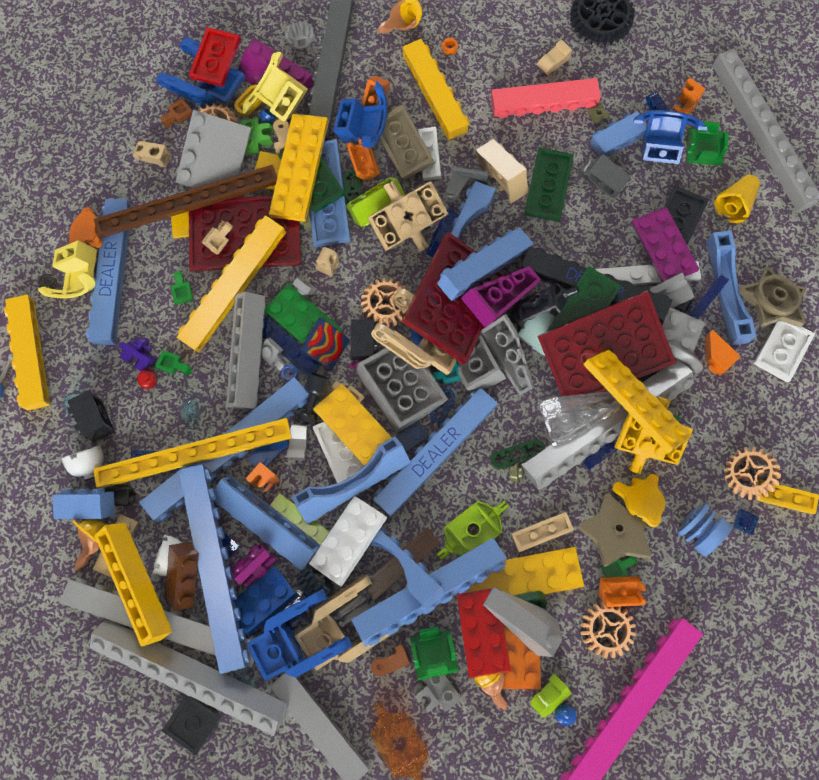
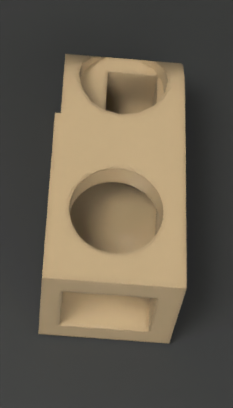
[537,39,572,75]
[273,119,289,155]
[133,141,171,168]
[316,247,340,277]

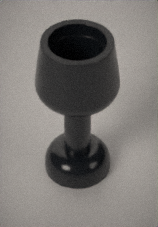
[298,373,329,423]

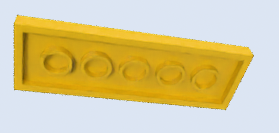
[269,114,329,222]
[583,350,692,454]
[464,547,584,595]

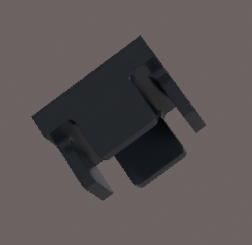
[161,695,222,755]

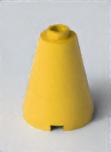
[714,174,760,223]

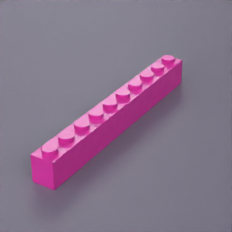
[559,618,703,780]

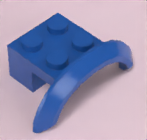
[333,81,387,148]
[633,110,707,164]

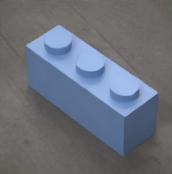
[590,111,647,157]
[52,488,115,519]

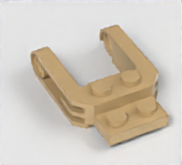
[371,289,457,375]
[294,574,390,671]

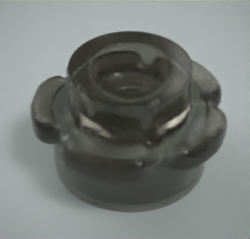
[38,274,57,289]

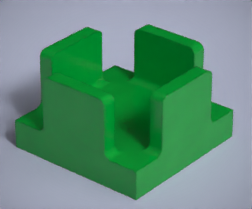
[686,121,729,166]
[410,626,459,680]

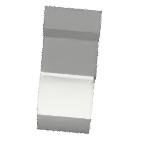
[287,424,308,461]

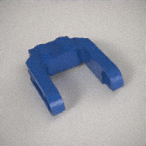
[156,37,246,106]
[246,589,353,681]

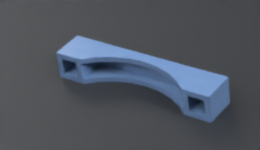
[451,181,496,239]
[706,230,756,346]
[292,436,411,524]
[370,526,445,611]

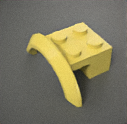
[243,52,308,122]
[38,241,97,298]

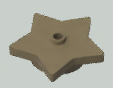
[738,267,806,327]
[577,493,652,567]

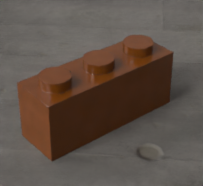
[164,542,199,611]

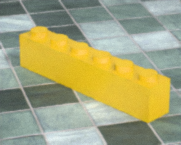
[402,39,470,141]
[4,294,50,411]
[94,522,172,646]

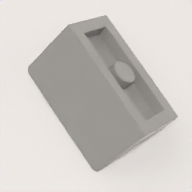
[649,273,695,308]

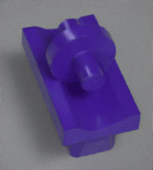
[119,337,158,371]

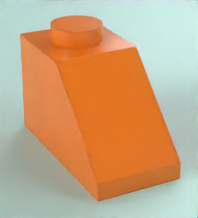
[361,76,391,107]
[705,330,741,376]

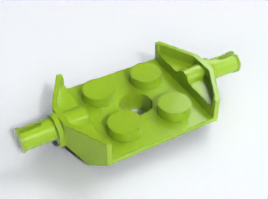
[436,501,509,561]

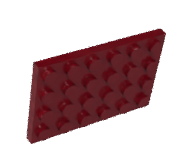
[189,195,301,272]
[401,232,507,364]
[537,291,676,407]

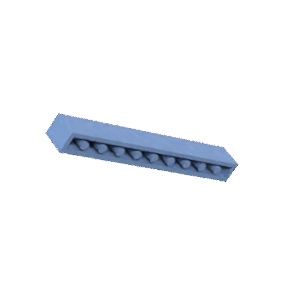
[139,377,310,522]
[179,464,250,674]

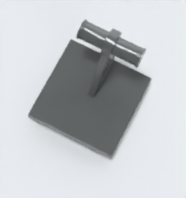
[445,165,489,204]

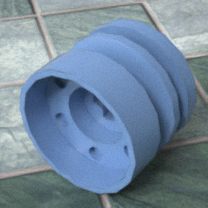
[677,502,733,557]

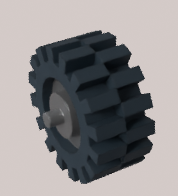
[296,564,334,603]

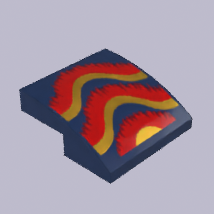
[300,317,350,371]

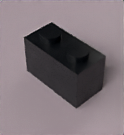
[350,319,378,360]

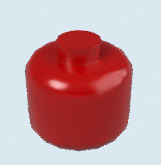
[137,369,158,389]

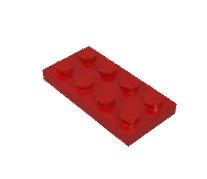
[456,587,512,679]

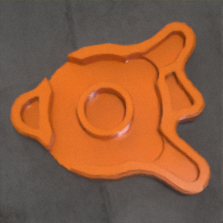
[69,207,103,249]

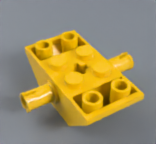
[615,397,693,474]

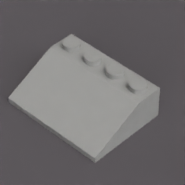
[175,110,252,188]
[356,337,448,434]

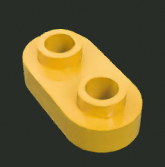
[234,85,263,117]

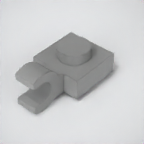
[260,338,291,371]

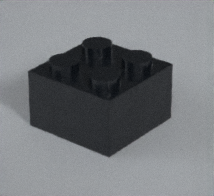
[67,390,115,442]

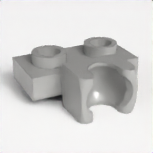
[414,675,462,713]

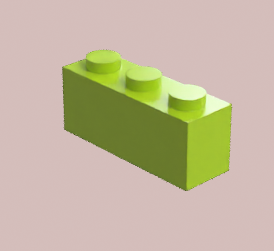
[346,177,405,227]

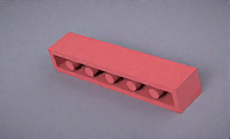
[490,78,601,118]

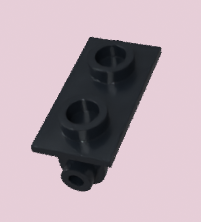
[105,485,137,507]
[332,588,375,628]

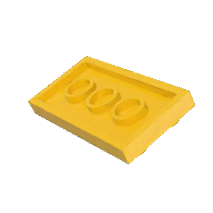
[313,384,392,466]

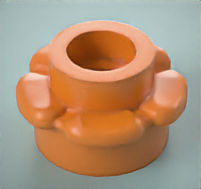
[441,38,458,55]

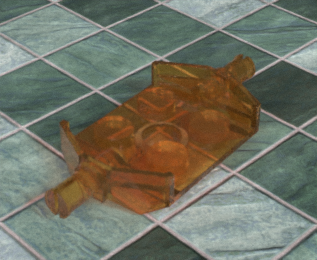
[370,700,429,780]

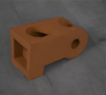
[371,643,410,676]

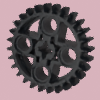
[570,0,635,47]

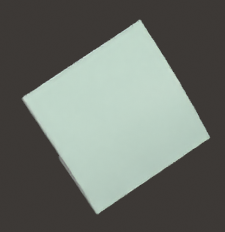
[518,312,555,356]

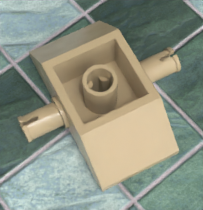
[367,180,448,252]

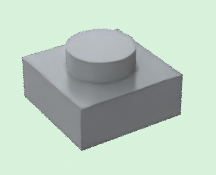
[293,278,317,296]

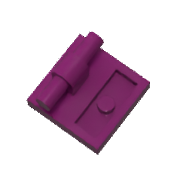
[232,543,277,588]

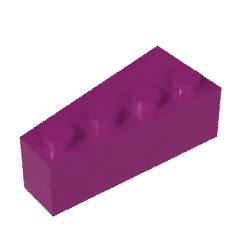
[461,266,541,328]

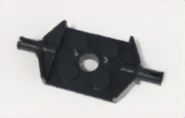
[508,283,579,329]

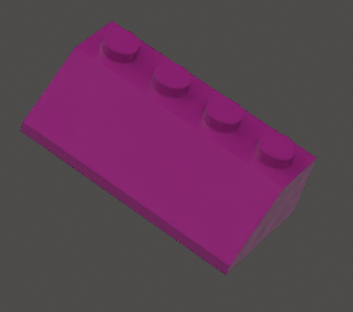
[238,39,314,99]

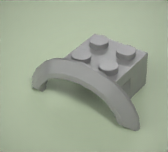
[662,307,705,373]

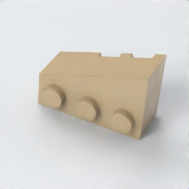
[476,139,528,204]

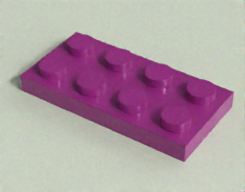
[631,207,699,283]

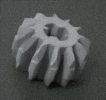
[285,20,315,50]

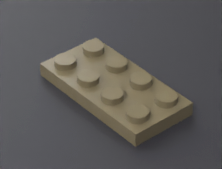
[380,104,435,181]

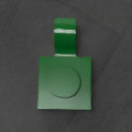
[171,270,194,305]
[155,350,192,375]
[600,556,638,577]

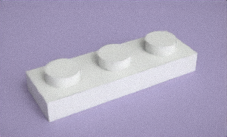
[418,127,442,181]

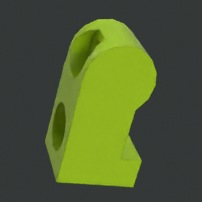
[530,674,572,718]

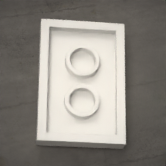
[753,321,815,383]

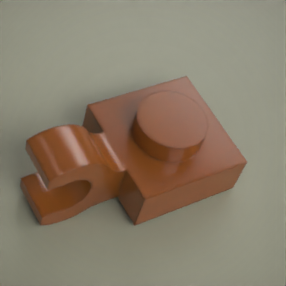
[160,98,193,129]

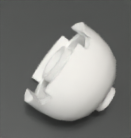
[61,445,104,479]
[152,535,182,576]

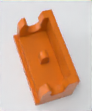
[674,78,706,114]
[346,139,381,181]
[246,462,280,492]
[598,576,646,607]

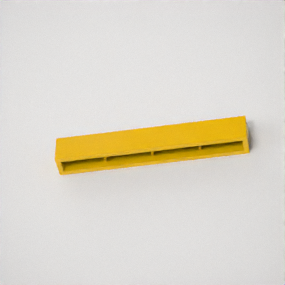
[176,215,286,353]

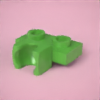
[241,118,274,155]

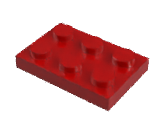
[189,27,241,87]

